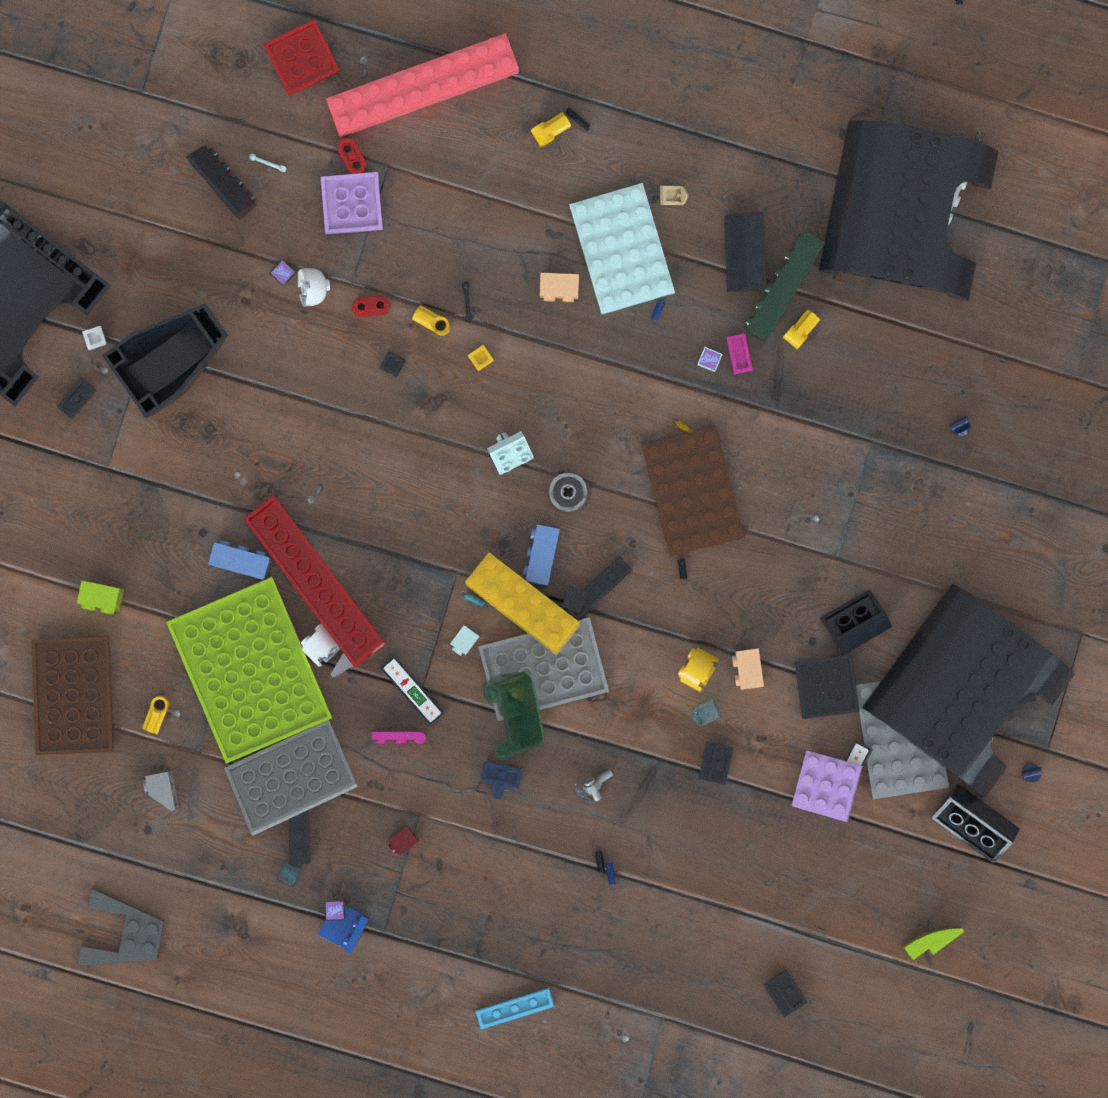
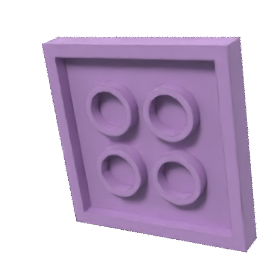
[321,172,383,235]
[792,750,863,822]

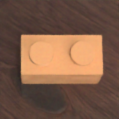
[540,273,579,302]
[732,648,764,690]

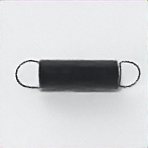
[678,553,687,585]
[595,845,605,878]

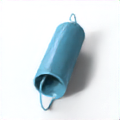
[460,591,490,609]

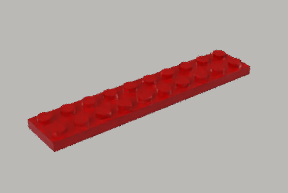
[243,495,386,667]

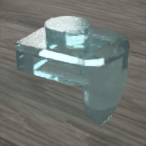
[691,700,721,726]

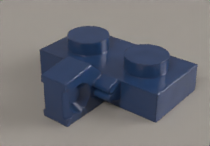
[481,762,522,800]

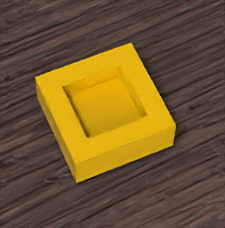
[468,345,494,372]

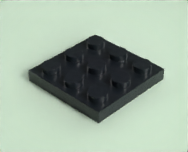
[794,655,860,719]

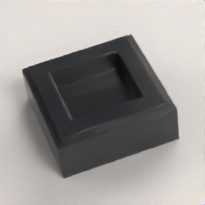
[380,351,406,377]

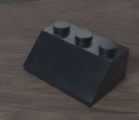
[820,590,892,656]

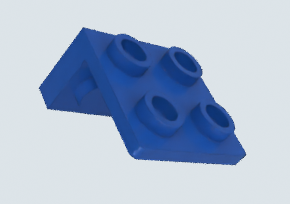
[318,901,369,954]

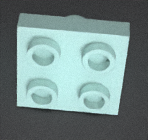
[487,431,534,475]

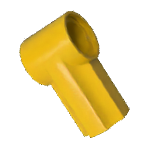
[531,112,571,147]
[412,305,451,336]
[783,310,820,350]
[142,695,170,734]

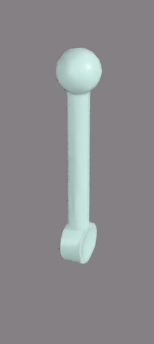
[249,154,287,172]

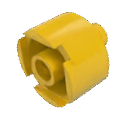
[678,647,719,692]

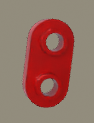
[338,138,366,174]
[352,296,390,317]

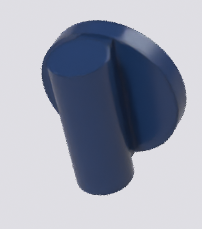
[949,416,971,436]
[1022,763,1043,783]

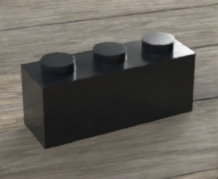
[289,810,311,865]

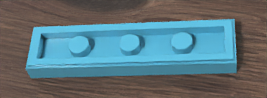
[475,988,555,1029]

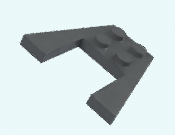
[78,889,164,966]

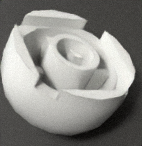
[298,268,330,306]

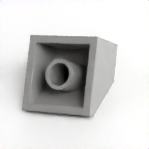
[143,771,179,811]

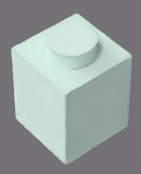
[450,625,480,656]

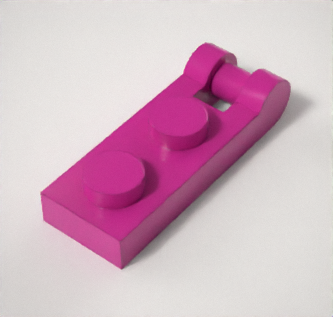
[372,732,426,744]

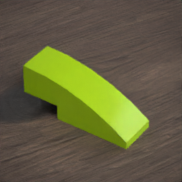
[902,927,964,960]

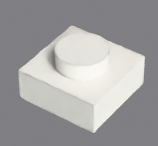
[82,326,107,350]

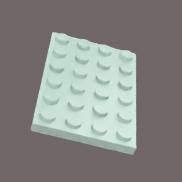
[569,183,675,315]

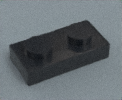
[56,378,97,419]

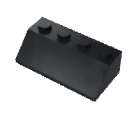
[186,146,257,220]
[724,212,766,292]
[931,784,1020,863]

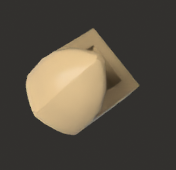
[660,186,689,205]

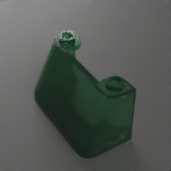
[482,671,544,761]

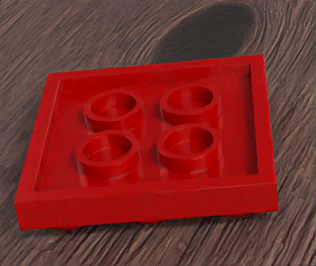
[263,19,340,96]

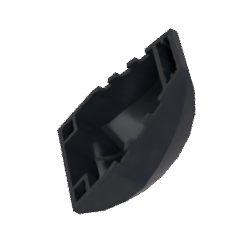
[102,304,228,418]

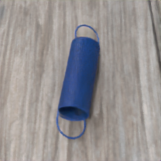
[649,296,667,325]
[605,858,616,890]

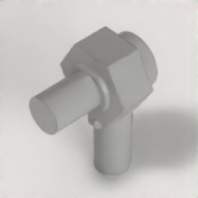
[583,769,613,801]

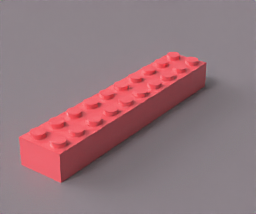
[326,33,519,138]

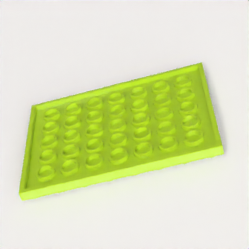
[166,577,332,764]

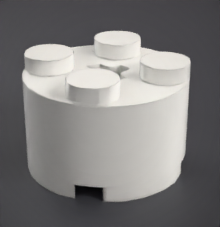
[301,623,340,667]

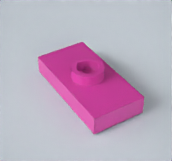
[726,333,753,375]

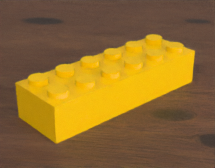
[465,553,580,656]

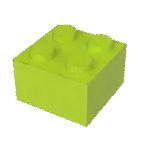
[77,581,124,615]

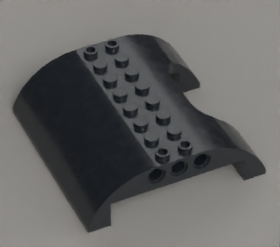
[818,120,998,301]
[0,199,111,407]
[861,584,1075,798]

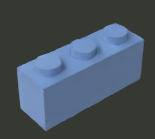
[522,524,560,586]
[208,540,271,580]

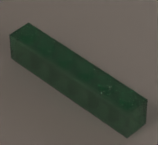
[745,231,825,343]

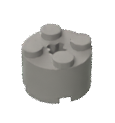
[549,473,587,512]

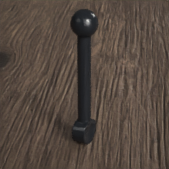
[462,282,473,322]

